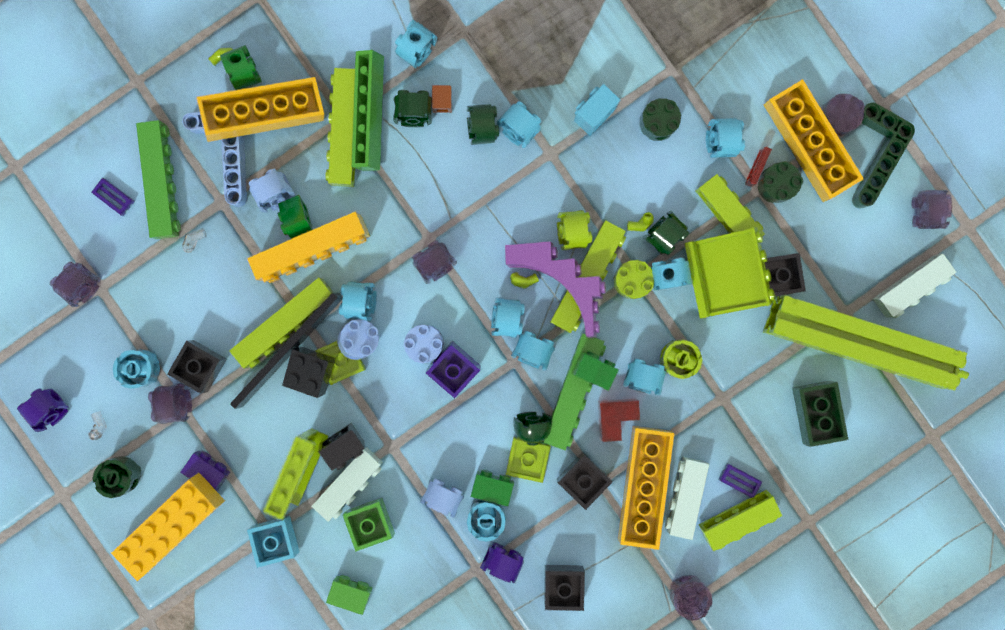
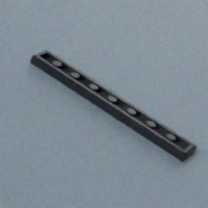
[230,293,343,409]

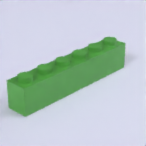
[352,50,384,171]
[136,120,181,239]
[543,333,606,450]

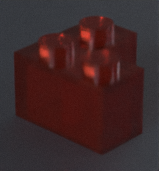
[598,399,640,442]

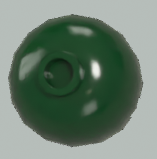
[513,412,552,446]

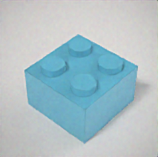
[574,84,621,136]
[247,515,300,568]

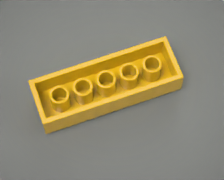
[196,77,324,142]
[763,79,864,202]
[247,211,371,283]
[618,425,674,550]
[111,473,225,581]

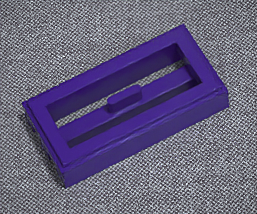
[91,177,135,216]
[718,463,762,498]

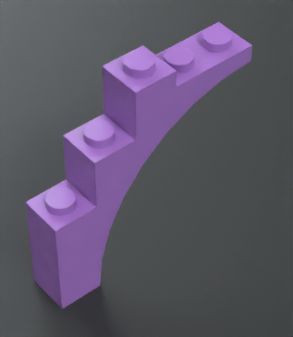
[505,241,606,339]

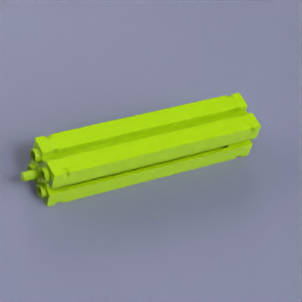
[762,295,969,391]

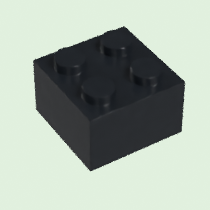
[765,253,806,296]
[167,340,227,394]
[282,346,336,398]
[318,423,365,471]
[556,452,612,510]
[544,565,585,611]

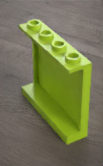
[684,227,775,319]
[263,428,329,520]

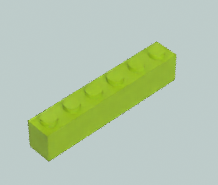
[325,68,355,187]
[550,220,626,333]
[229,277,334,369]

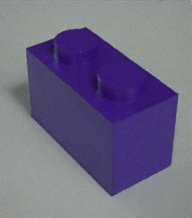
[180,451,231,491]

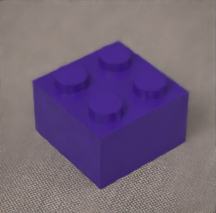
[426,341,481,399]

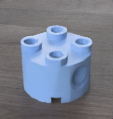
[248,169,295,212]
[337,319,379,360]
[404,325,444,364]
[420,478,465,518]

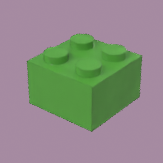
[343,498,395,552]

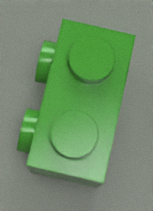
[326,575,373,615]

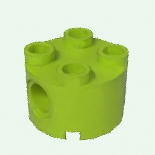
[557,210,592,251]
[613,260,654,299]
[660,340,702,379]

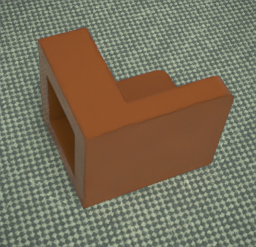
[432,85,452,113]

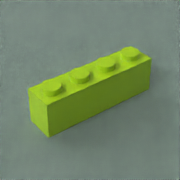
[695,174,765,236]
[698,490,782,551]

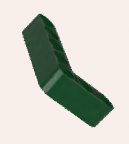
[852,102,915,209]

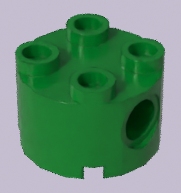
[220,45,262,90]

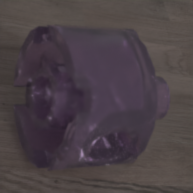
[821,94,864,137]
[911,190,952,229]
[412,240,457,284]
[50,262,101,307]
[148,383,192,424]
[669,575,712,620]

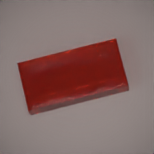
[745,147,772,187]

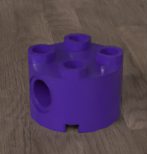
[17,388,69,432]
[480,542,524,584]

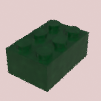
[792,381,849,447]

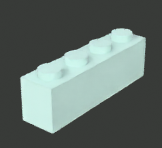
[873,254,957,318]
[311,447,383,522]
[665,456,709,540]

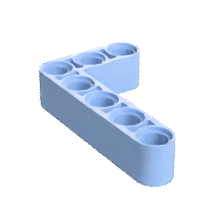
[182,112,247,207]

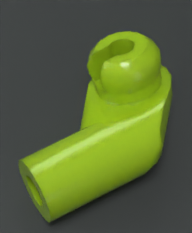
[208,48,234,66]
[627,212,654,232]
[510,272,539,289]

